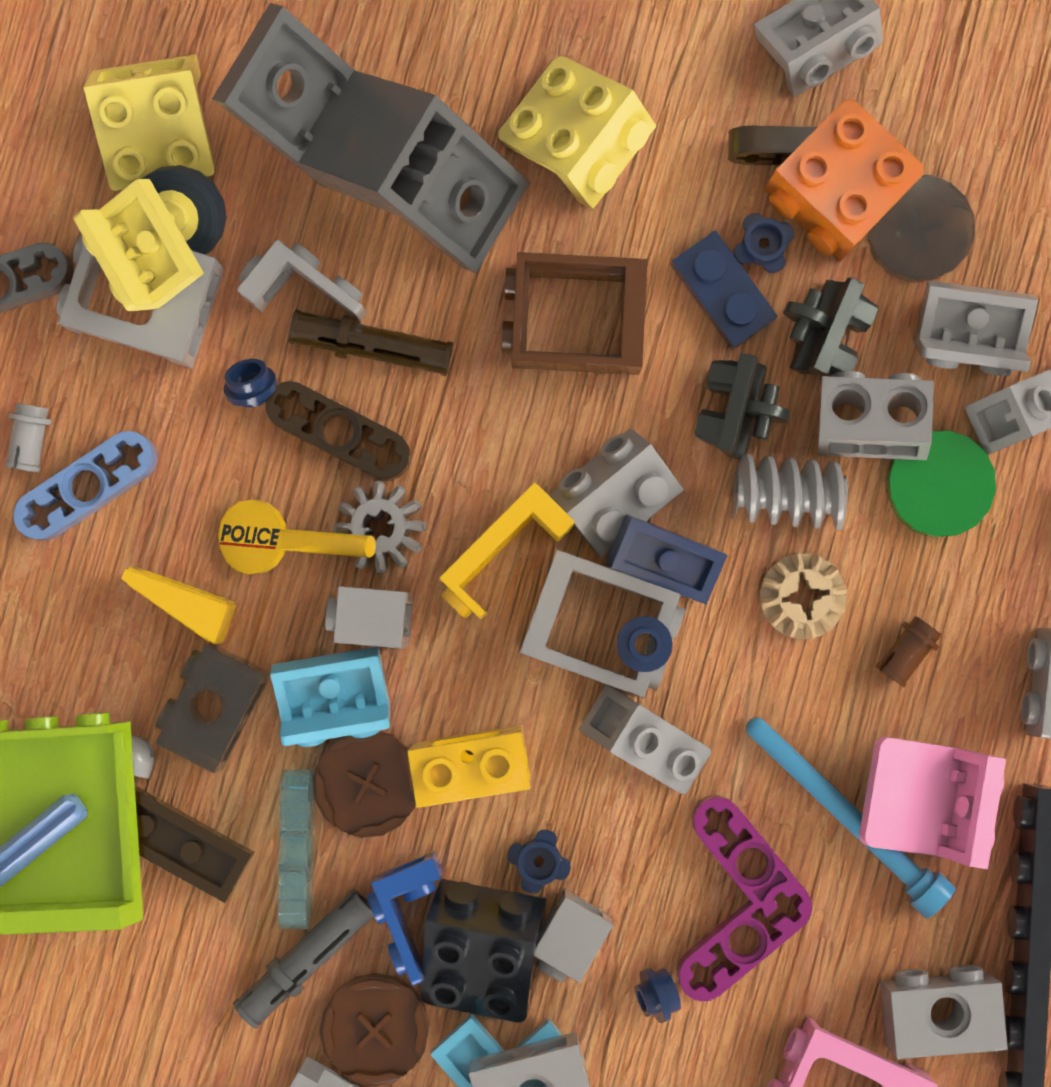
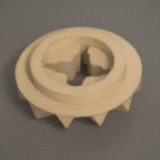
[760,554,847,639]

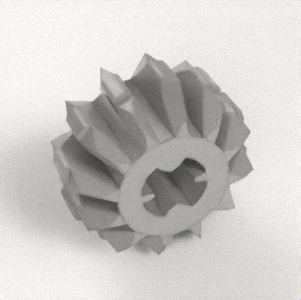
[334,481,427,574]

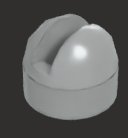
[132,737,154,778]

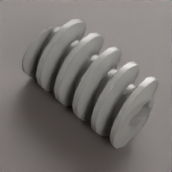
[732,454,848,531]

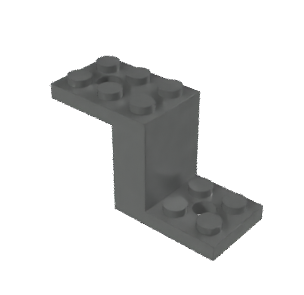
[212,3,530,273]

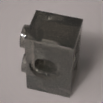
[155,644,270,773]

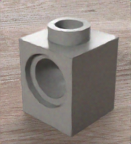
[534,889,613,983]

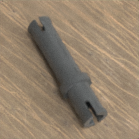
[233,889,374,1029]

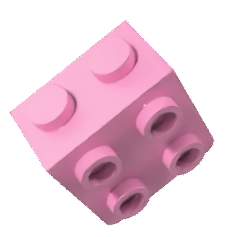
[859,736,1006,869]

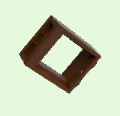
[501,252,648,375]

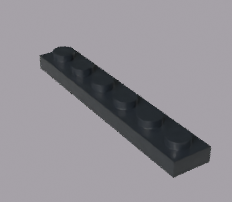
[998,783,1051,1087]

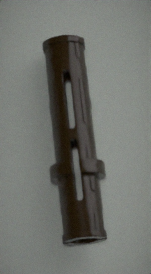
[288,309,453,376]

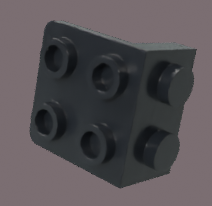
[420,878,547,1023]

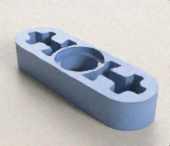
[13,431,158,541]

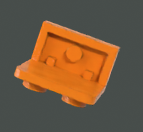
[764,99,924,262]

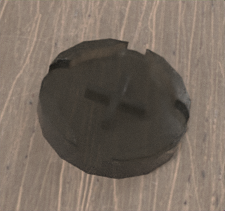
[866,175,975,283]

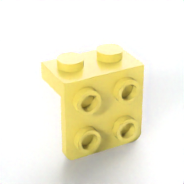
[498,56,656,210]

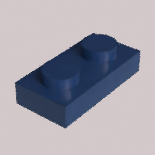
[671,230,778,350]
[605,514,728,605]

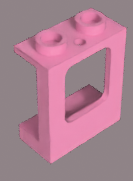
[767,1017,938,1087]

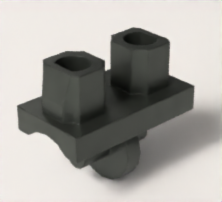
[783,277,879,377]
[694,353,790,459]

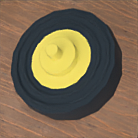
[142,165,227,255]

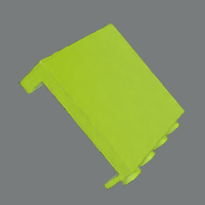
[0,712,144,935]

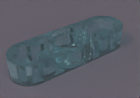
[278,770,314,929]

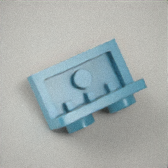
[270,647,390,747]

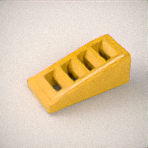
[121,567,237,644]

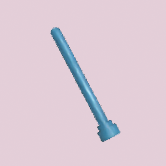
[746,717,956,919]

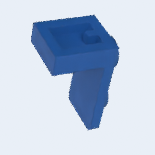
[367,851,444,986]

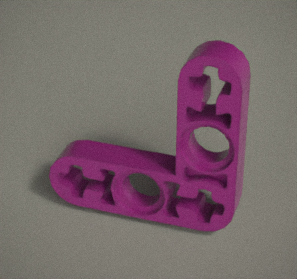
[677,795,812,1002]

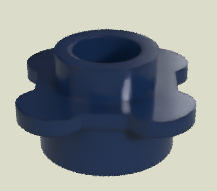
[734,213,794,273]
[508,829,571,893]

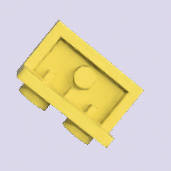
[73,179,204,311]

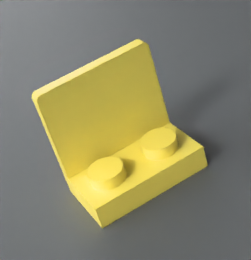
[83,54,215,191]

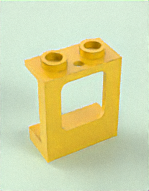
[439,482,575,618]
[407,725,531,808]

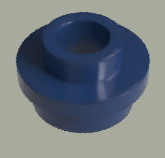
[223,359,278,408]
[617,616,673,672]
[634,968,681,1023]

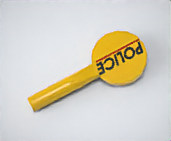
[218,499,376,575]

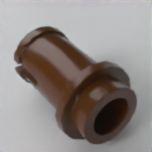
[875,616,942,688]

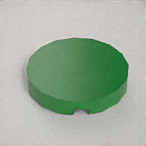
[885,430,996,538]

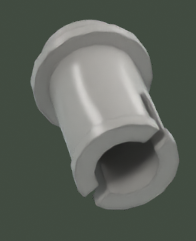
[4,403,52,472]

